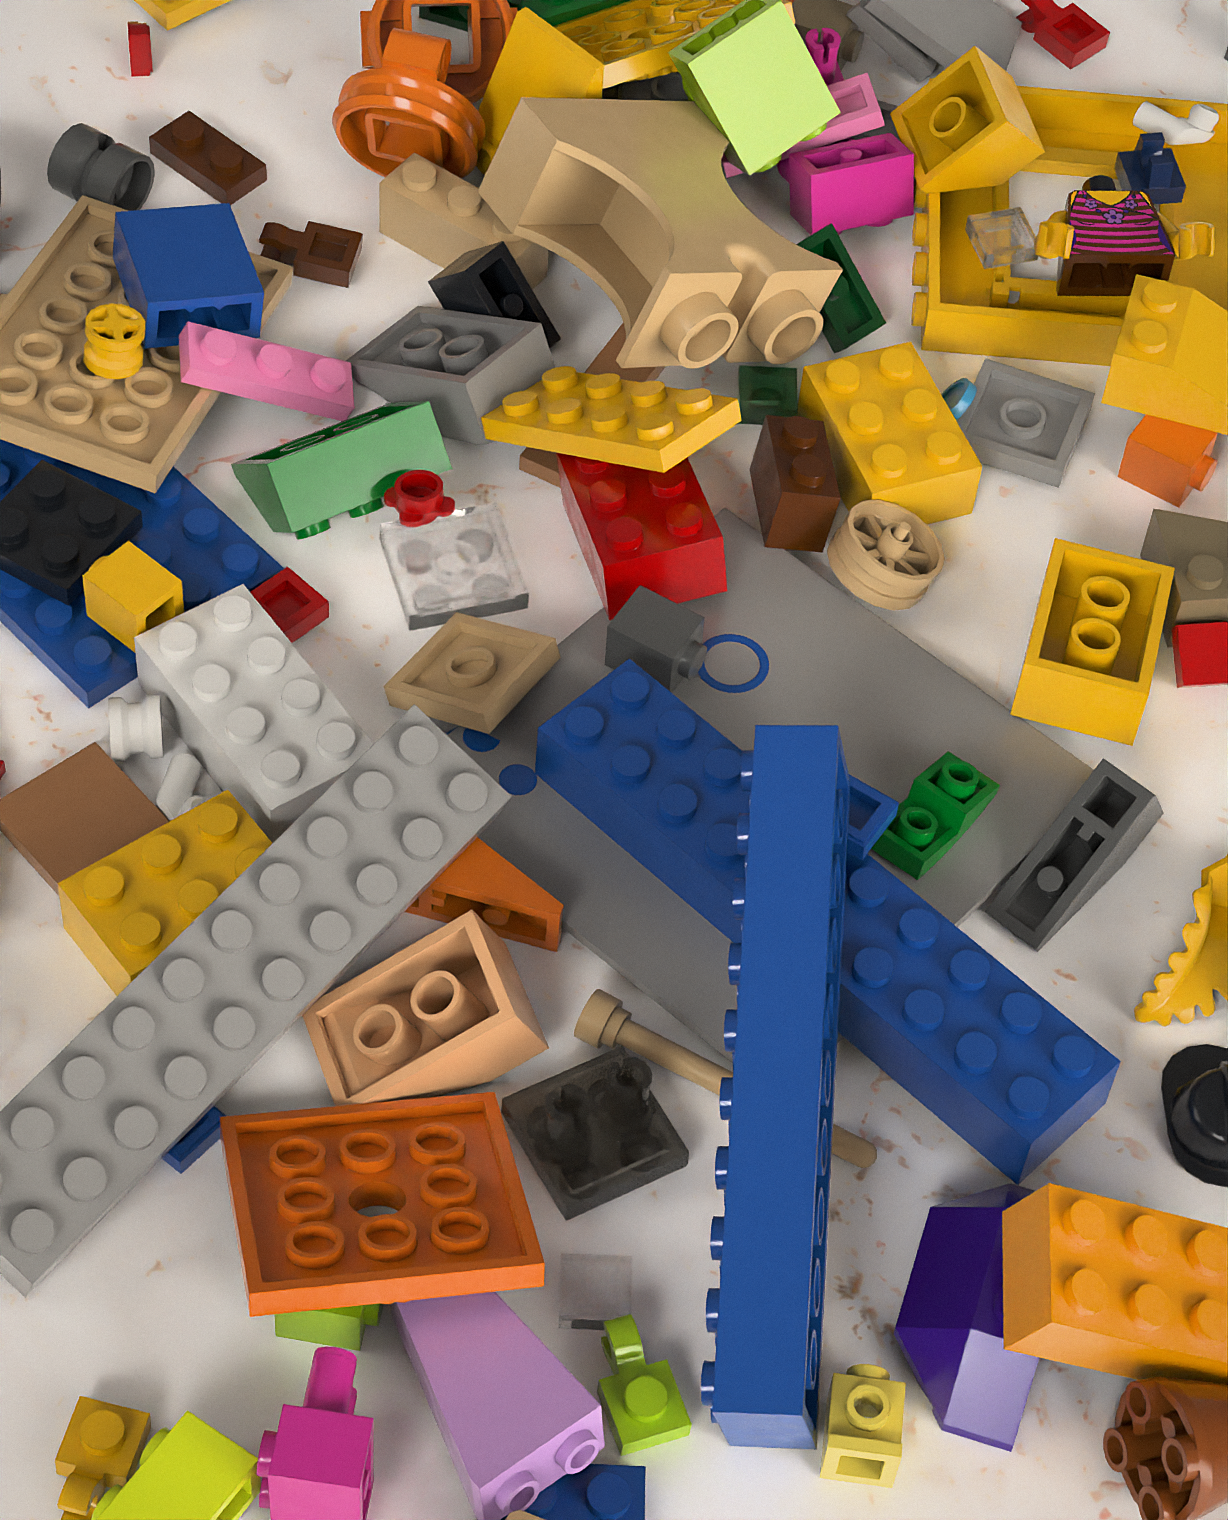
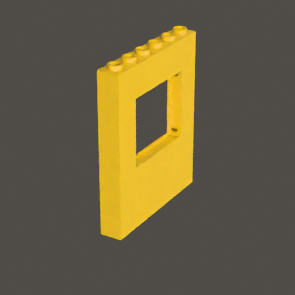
[911,78,1228,366]

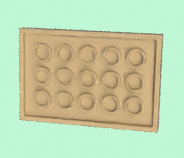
[0,195,293,493]

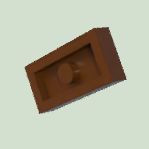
[149,110,267,206]

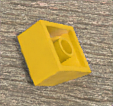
[890,46,1045,194]

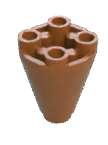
[1103,1376,1228,1520]

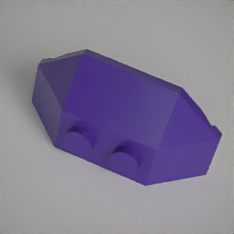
[893,1183,1040,1452]

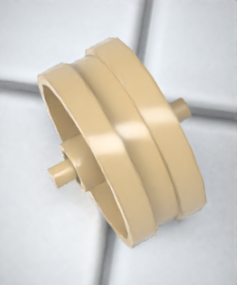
[827,500,945,611]

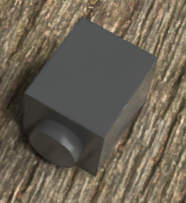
[605,585,707,693]

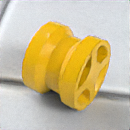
[83,303,145,379]

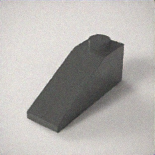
[985,758,1164,952]

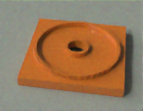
[220,1092,545,1317]

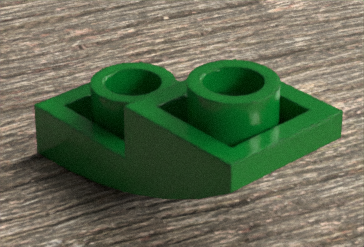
[871,751,1000,880]

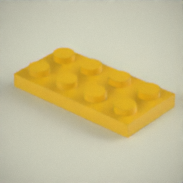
[481,366,742,473]

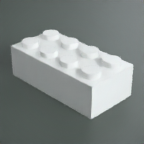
[134,584,374,843]

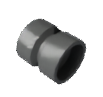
[47,123,155,211]

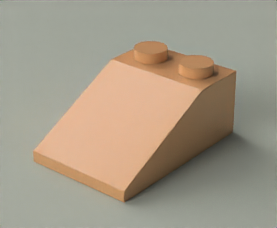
[302,910,549,1106]

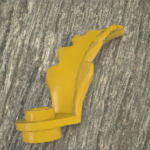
[1134,854,1228,1027]

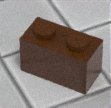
[749,415,841,553]

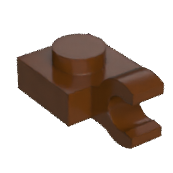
[259,221,363,288]

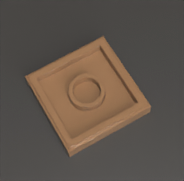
[0,742,169,896]

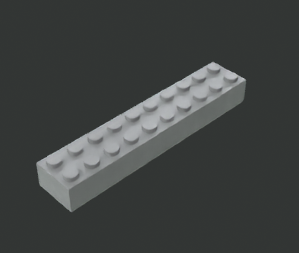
[0,704,512,1298]

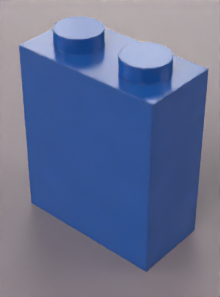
[113,203,264,349]

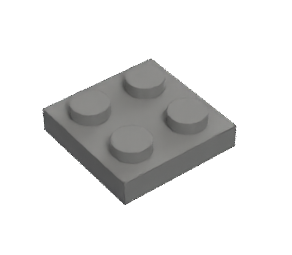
[957,358,1095,488]

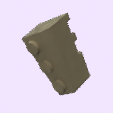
[1140,508,1228,648]

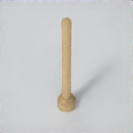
[574,989,877,1168]

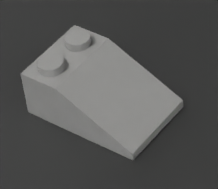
[346,306,556,445]

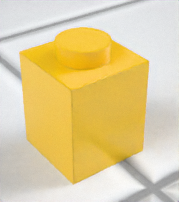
[82,541,184,653]

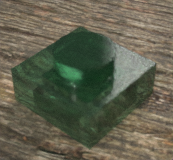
[737,365,798,425]

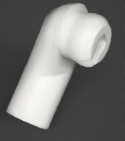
[1133,101,1219,145]
[155,753,202,821]

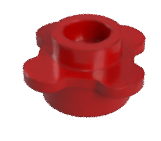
[384,470,455,527]

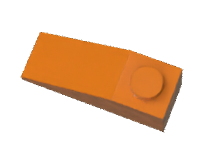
[1117,415,1218,508]
[405,837,564,952]

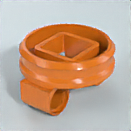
[360,0,518,104]
[332,28,486,179]

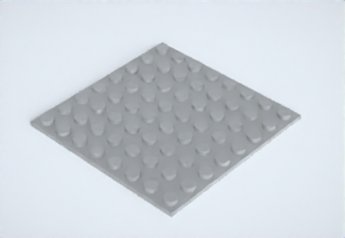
[448,507,1094,1063]

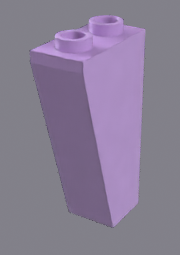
[390,1292,605,1520]

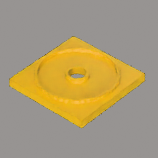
[553,0,795,90]

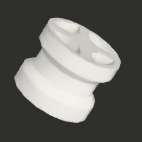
[108,695,164,761]

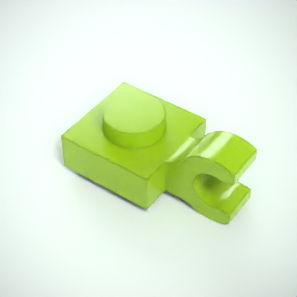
[597,1314,692,1456]

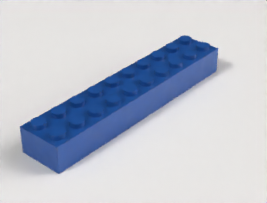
[535,658,1121,1185]
[701,725,850,1450]

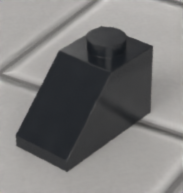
[428,241,561,349]

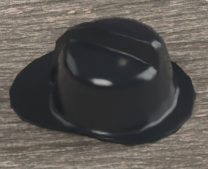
[1161,1044,1228,1188]

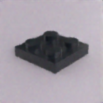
[0,460,143,606]

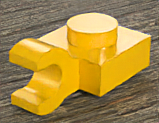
[55,1396,151,1520]

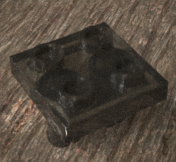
[501,1046,689,1221]

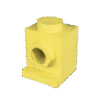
[820,1364,906,1488]

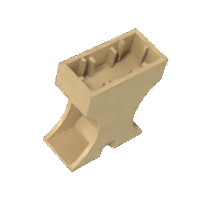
[477,97,843,369]

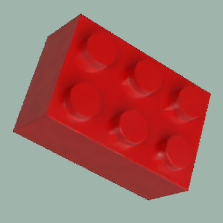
[556,453,727,621]

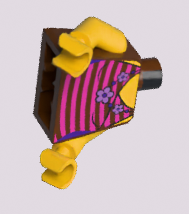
[1034,175,1214,296]

